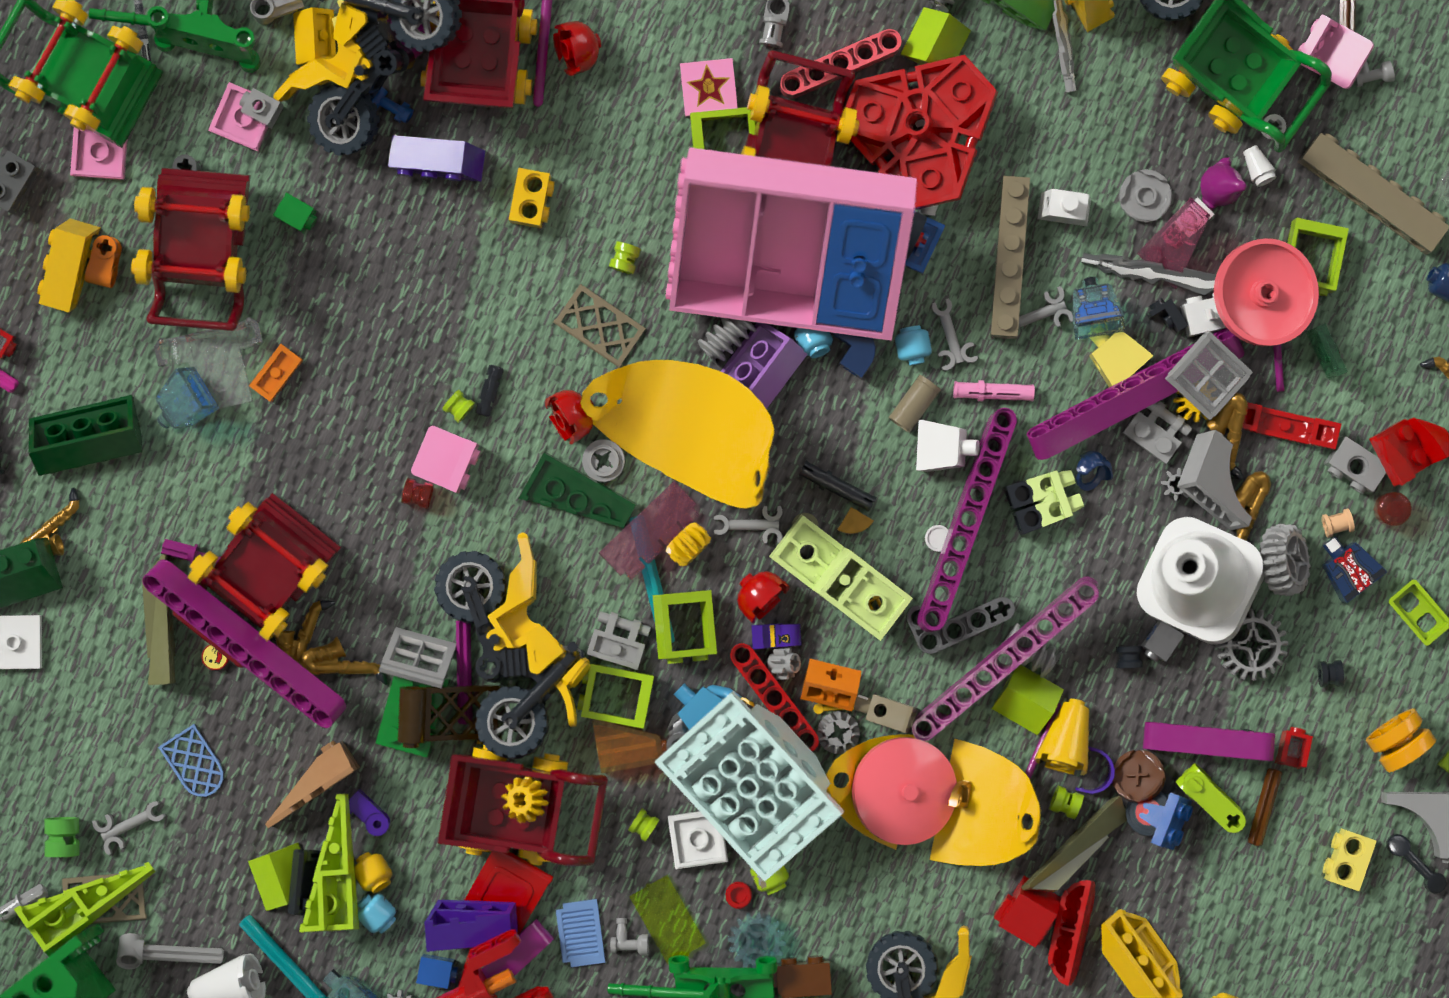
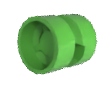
[44,817,80,857]

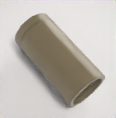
[888,375,941,433]

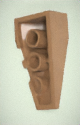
[265,740,360,828]

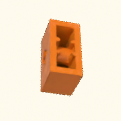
[800,659,862,711]

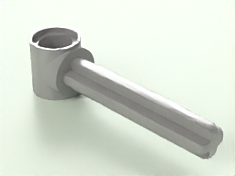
[116,933,224,970]

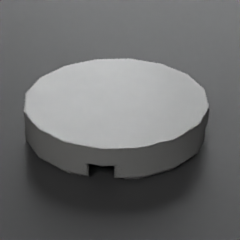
[1119,169,1172,223]

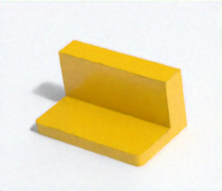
[293,7,336,65]

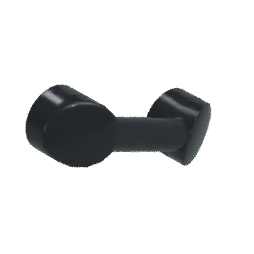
[1386,834,1447,894]

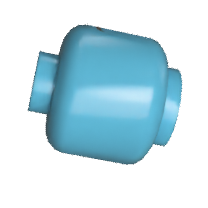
[895,325,932,365]
[794,328,833,358]
[357,893,396,933]

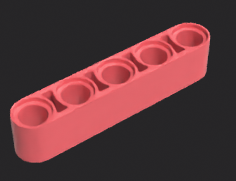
[780,29,902,99]

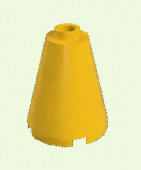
[1035,698,1089,775]

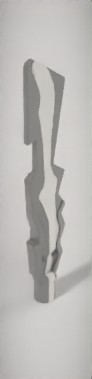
[1053,0,1076,92]

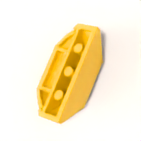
[1101,909,1183,998]

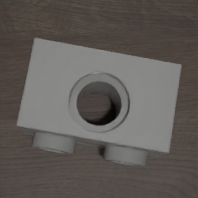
[1324,436,1386,494]

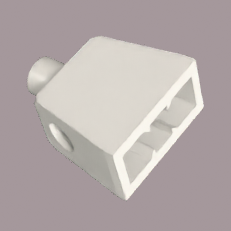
[1037,189,1091,226]
[916,420,980,472]

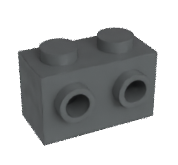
[0,150,41,215]

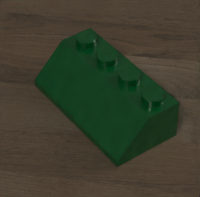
[28,395,142,476]
[0,537,63,609]

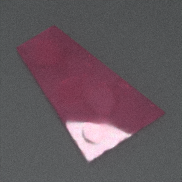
[1137,197,1210,289]

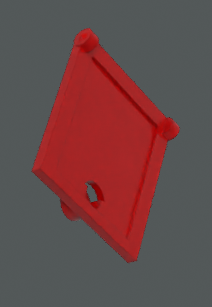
[464,851,554,935]

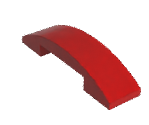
[1242,402,1342,450]

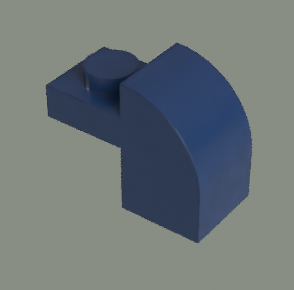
[830,332,875,379]

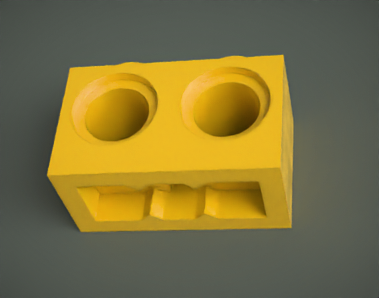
[509,168,555,229]

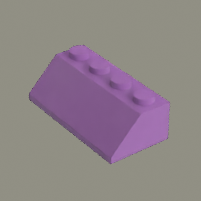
[720,322,807,409]

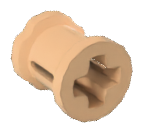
[1321,508,1355,538]

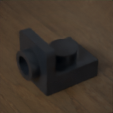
[1146,298,1188,333]

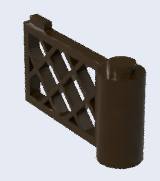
[398,684,499,748]

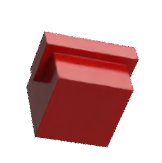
[993,876,1061,948]

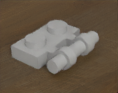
[1123,401,1192,464]
[587,611,651,670]

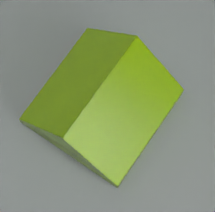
[900,7,971,65]
[991,665,1064,735]
[248,842,301,911]

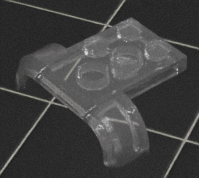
[154,317,263,414]

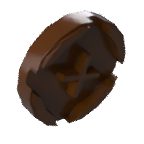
[1112,750,1166,803]

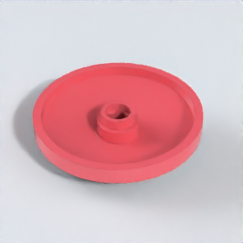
[1214,238,1319,346]
[852,737,957,845]

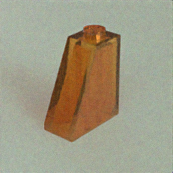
[592,719,667,774]

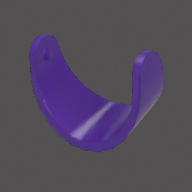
[1075,746,1115,794]

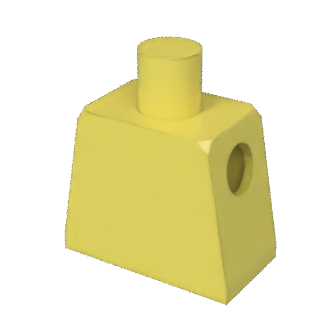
[1088,325,1153,387]

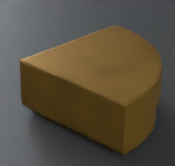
[837,507,874,534]
[948,780,971,808]

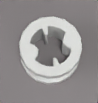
[1261,114,1286,140]

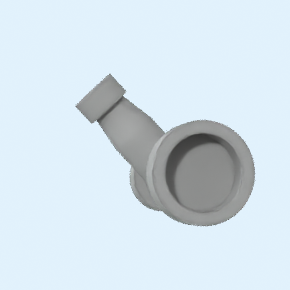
[1355,60,1395,87]
[610,918,649,956]

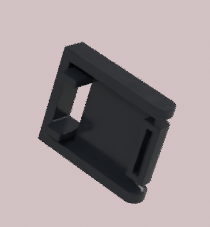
[288,849,321,915]

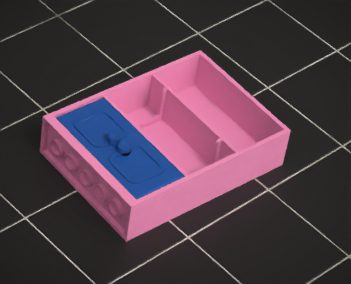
[665,148,917,341]

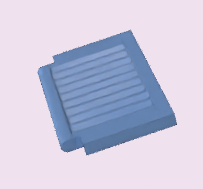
[556,899,605,967]

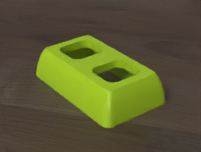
[1389,580,1449,646]

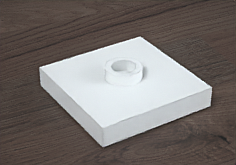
[0,615,42,669]
[668,811,728,869]

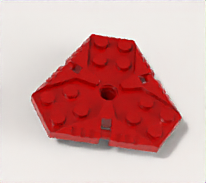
[846,55,998,210]

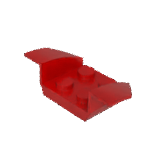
[1369,417,1449,486]

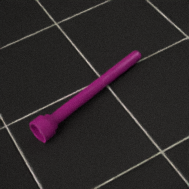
[533,0,553,107]

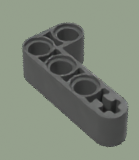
[905,597,1015,654]

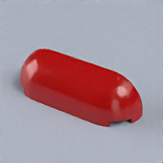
[1048,880,1095,986]

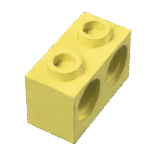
[1323,828,1376,891]

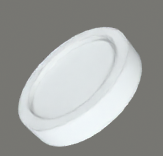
[925,525,948,552]

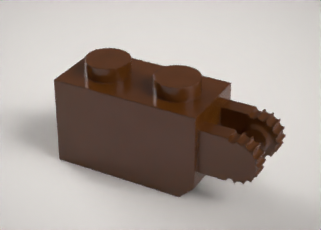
[773,955,832,998]

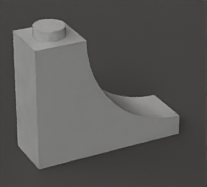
[1177,430,1252,530]
[1381,792,1449,863]

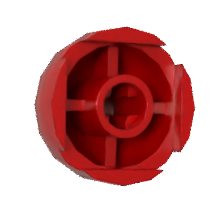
[553,21,601,76]
[545,390,594,445]
[737,571,790,624]

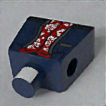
[1322,536,1387,603]

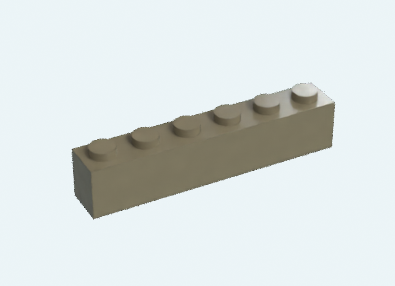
[1298,133,1449,255]
[990,176,1030,339]

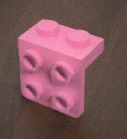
[1298,14,1374,89]
[411,426,481,494]

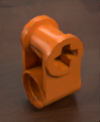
[85,235,122,288]

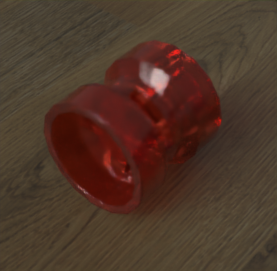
[401,478,434,509]

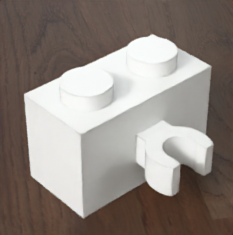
[1181,293,1227,337]

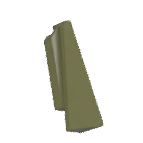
[142,554,176,685]
[1021,796,1127,892]

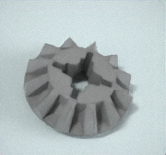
[582,439,625,482]
[817,711,860,754]

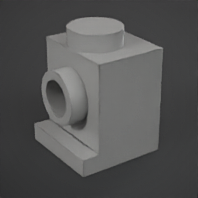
[239,88,284,129]

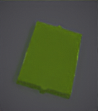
[629,875,706,965]

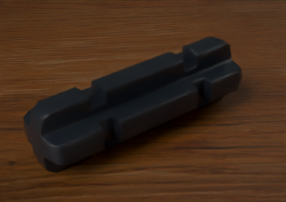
[475,365,504,417]

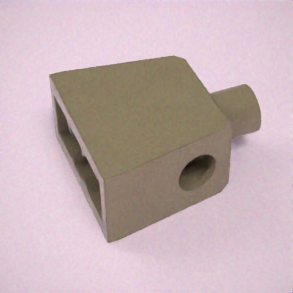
[854,694,918,733]

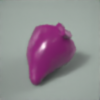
[1200,157,1247,210]

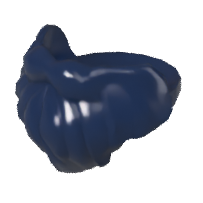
[1076,451,1113,491]

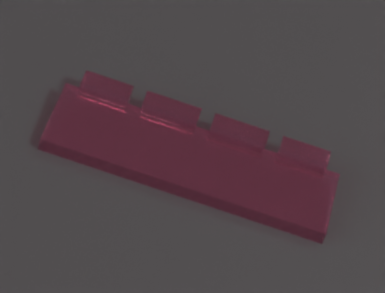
[599,481,699,580]

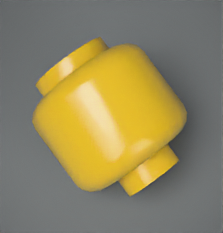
[354,852,393,893]

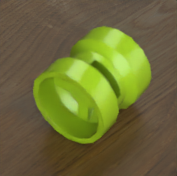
[608,241,641,275]
[1049,785,1084,820]

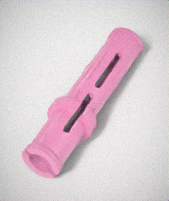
[953,380,1035,402]

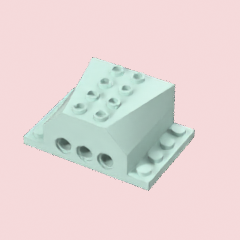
[655,691,844,882]

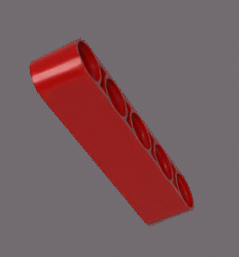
[730,643,819,751]

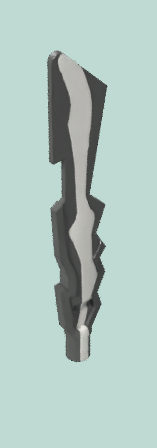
[1081,253,1216,295]

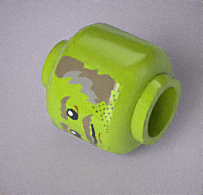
[750,865,789,895]

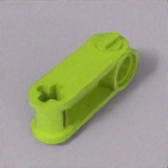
[1175,763,1246,833]

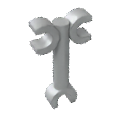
[1018,286,1074,329]
[931,298,978,371]
[714,506,782,543]
[92,801,166,855]

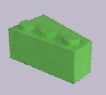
[981,0,1055,30]

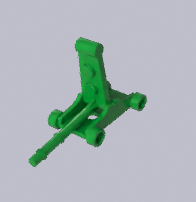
[89,0,261,73]
[607,955,777,998]

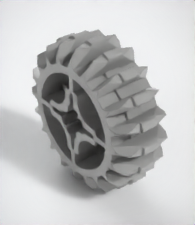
[1260,524,1311,596]
[1215,609,1288,681]

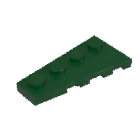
[518,452,637,528]

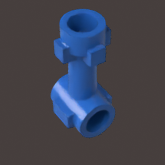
[372,87,414,123]

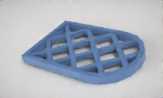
[158,724,224,797]

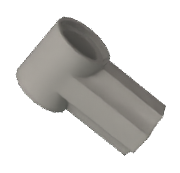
[250,0,305,25]

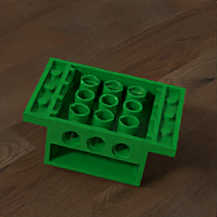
[0,924,116,998]

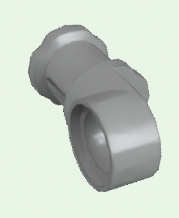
[759,0,789,48]

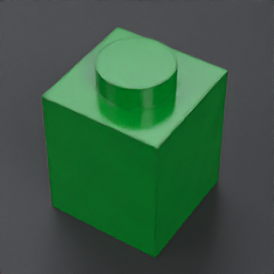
[273,192,318,234]

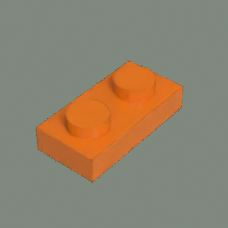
[249,344,303,402]

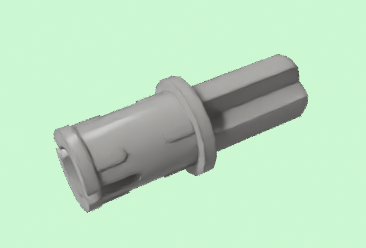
[0,884,48,923]

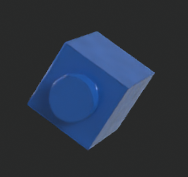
[416,954,458,989]

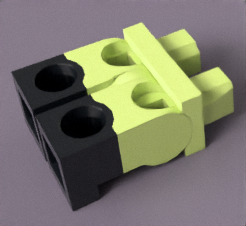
[1003,470,1084,535]

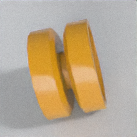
[1366,708,1436,773]

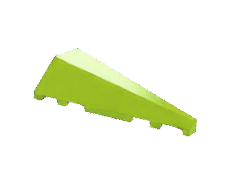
[299,794,360,932]
[14,862,156,956]

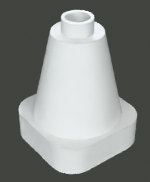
[1137,517,1264,644]

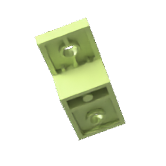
[769,514,913,641]

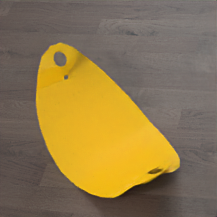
[581,360,774,508]
[826,734,1041,866]

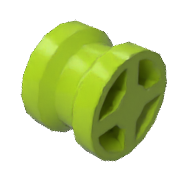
[442,390,475,423]
[628,808,660,842]

